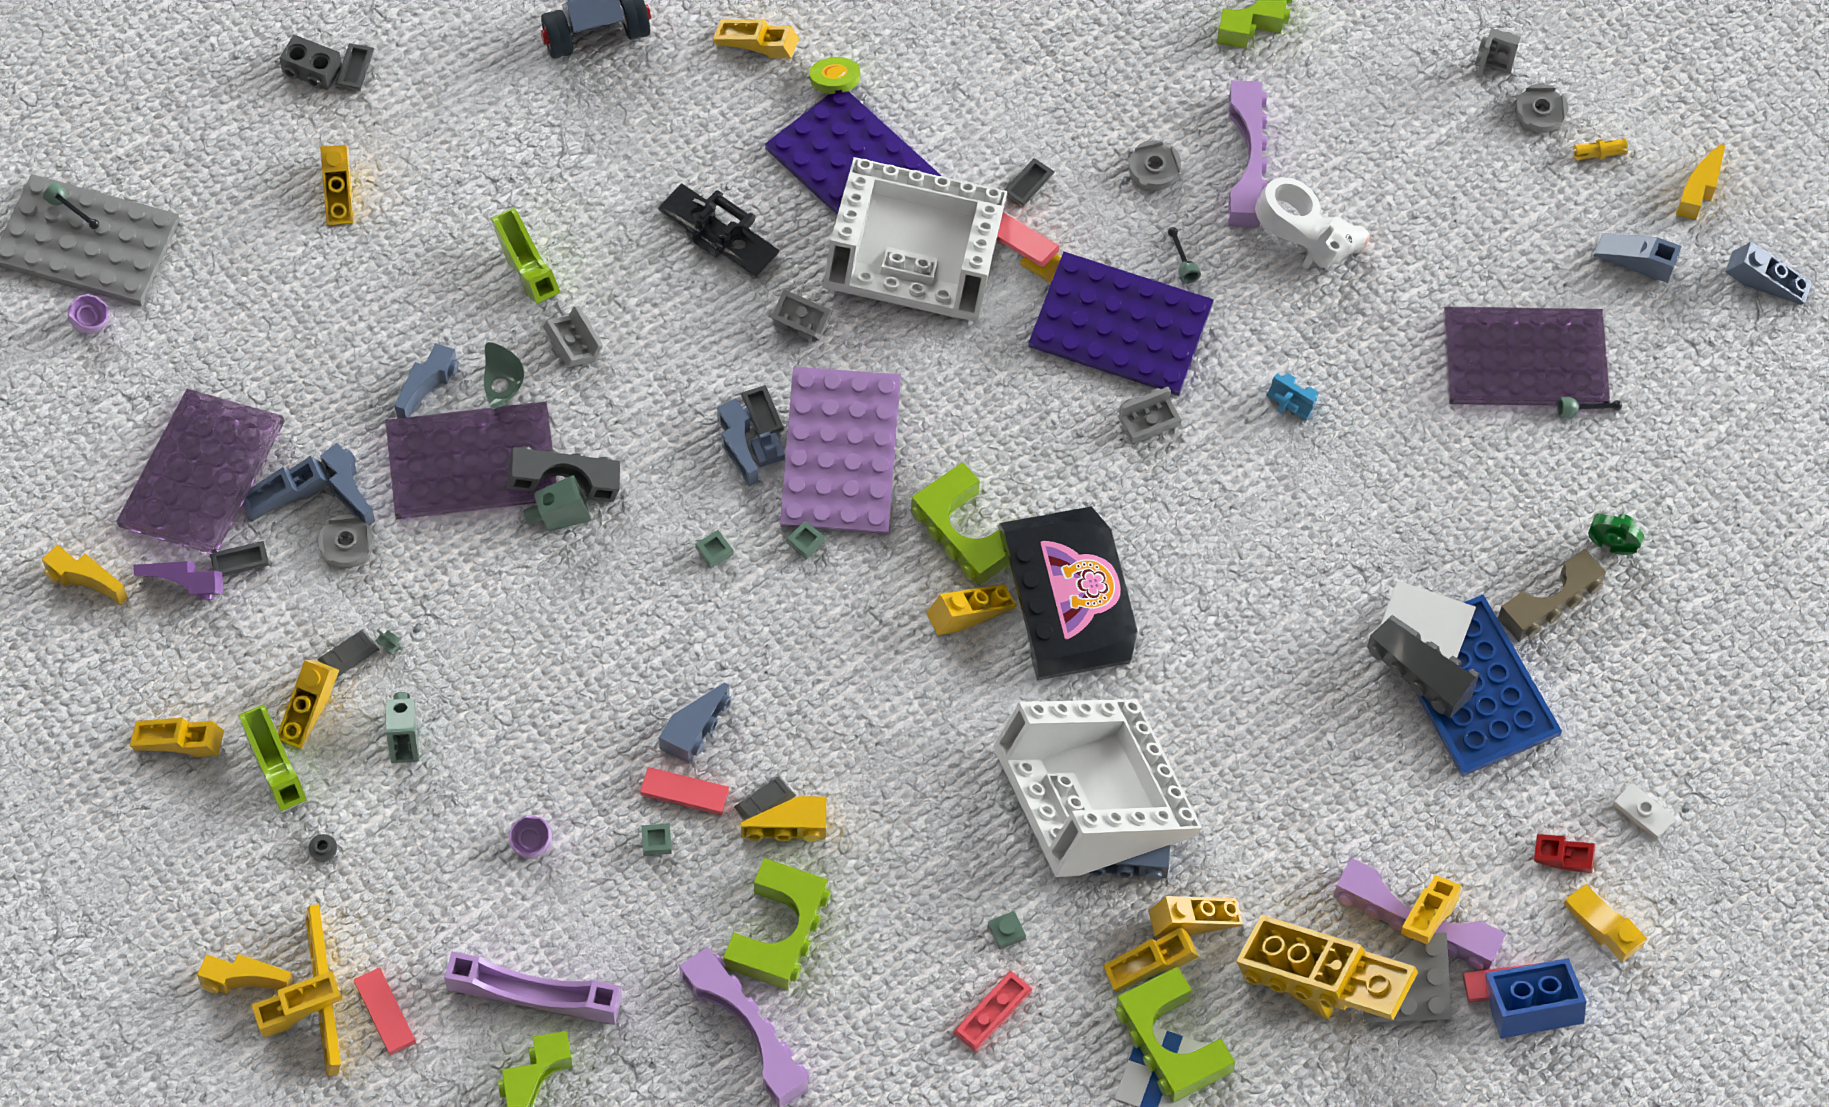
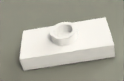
[1613,783,1675,840]

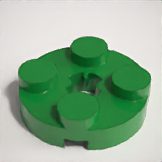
[1588,513,1644,555]

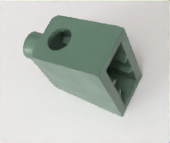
[523,475,591,531]
[386,692,419,763]

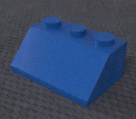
[1485,958,1586,1039]

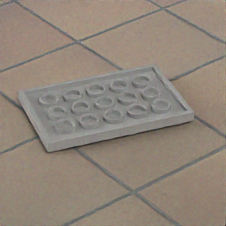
[0,174,180,306]

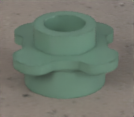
[375,629,403,654]

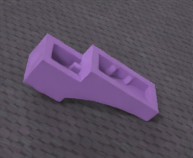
[133,561,223,601]

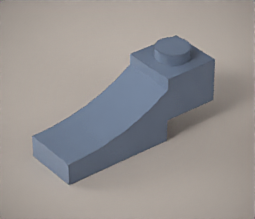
[395,343,459,422]
[717,398,758,486]
[320,443,375,526]
[239,456,330,520]

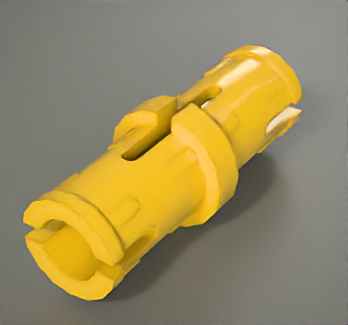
[1573,138,1628,161]

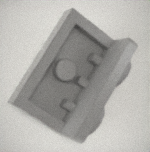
[1475,28,1521,77]
[768,289,833,341]
[543,306,603,367]
[1119,387,1181,444]

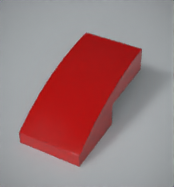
[1534,834,1595,873]

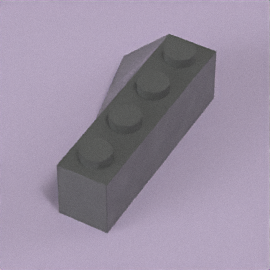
[1367,615,1479,719]

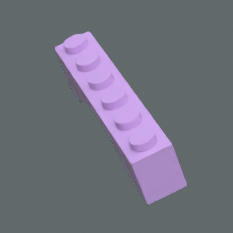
[1228,80,1267,227]
[1334,858,1506,970]
[679,947,809,1107]
[444,951,622,1025]

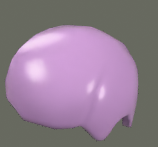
[68,294,109,334]
[509,815,552,858]

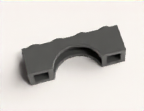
[507,446,620,502]

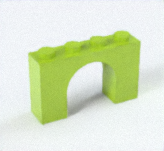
[910,462,1015,586]
[723,858,831,990]
[1114,966,1236,1103]

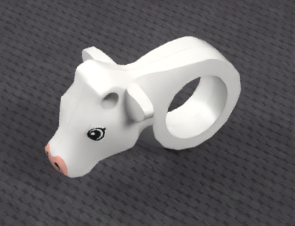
[1255,177,1370,269]

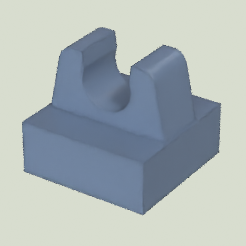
[751,432,785,467]

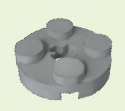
[1515,84,1568,133]
[1128,140,1181,191]
[318,514,374,568]

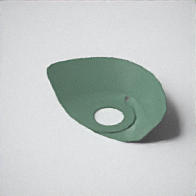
[484,342,524,409]

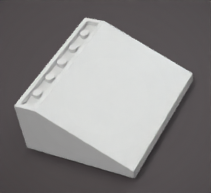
[822,157,1007,322]
[993,699,1202,877]

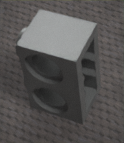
[279,34,342,90]

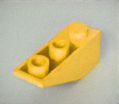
[320,145,353,225]
[926,584,1017,635]
[277,660,339,749]
[741,796,827,842]
[1148,896,1243,937]

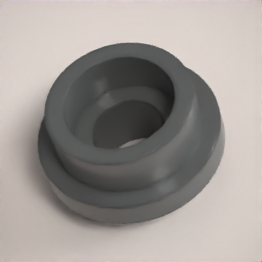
[308,834,337,862]

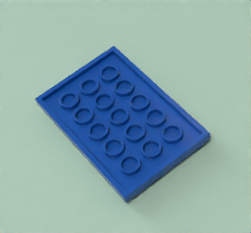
[1415,594,1562,777]

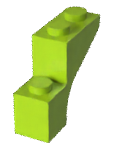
[1217,0,1292,49]
[490,207,561,304]
[238,704,307,811]
[498,1031,573,1107]

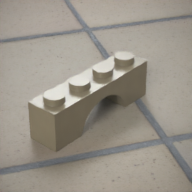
[1498,549,1606,642]

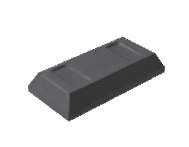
[335,43,374,92]
[1004,158,1055,207]
[740,385,784,437]
[210,541,269,577]
[317,629,379,677]
[734,775,796,820]

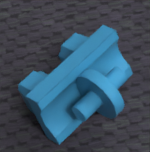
[1266,373,1319,420]

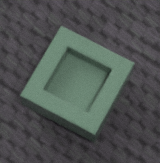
[787,521,825,560]
[695,530,734,568]
[641,823,672,856]
[988,911,1026,950]

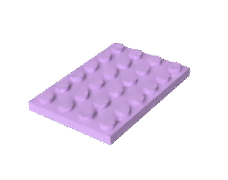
[780,366,901,534]

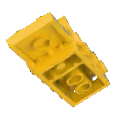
[1236,914,1418,1020]

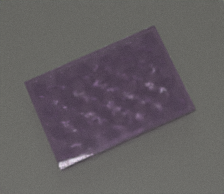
[1443,307,1610,406]
[116,389,285,555]
[385,401,556,520]

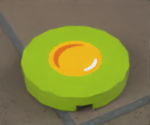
[809,57,861,94]

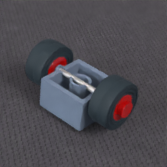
[540,0,651,59]

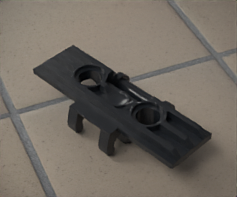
[658,183,779,277]

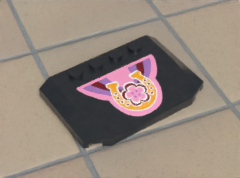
[998,506,1138,681]

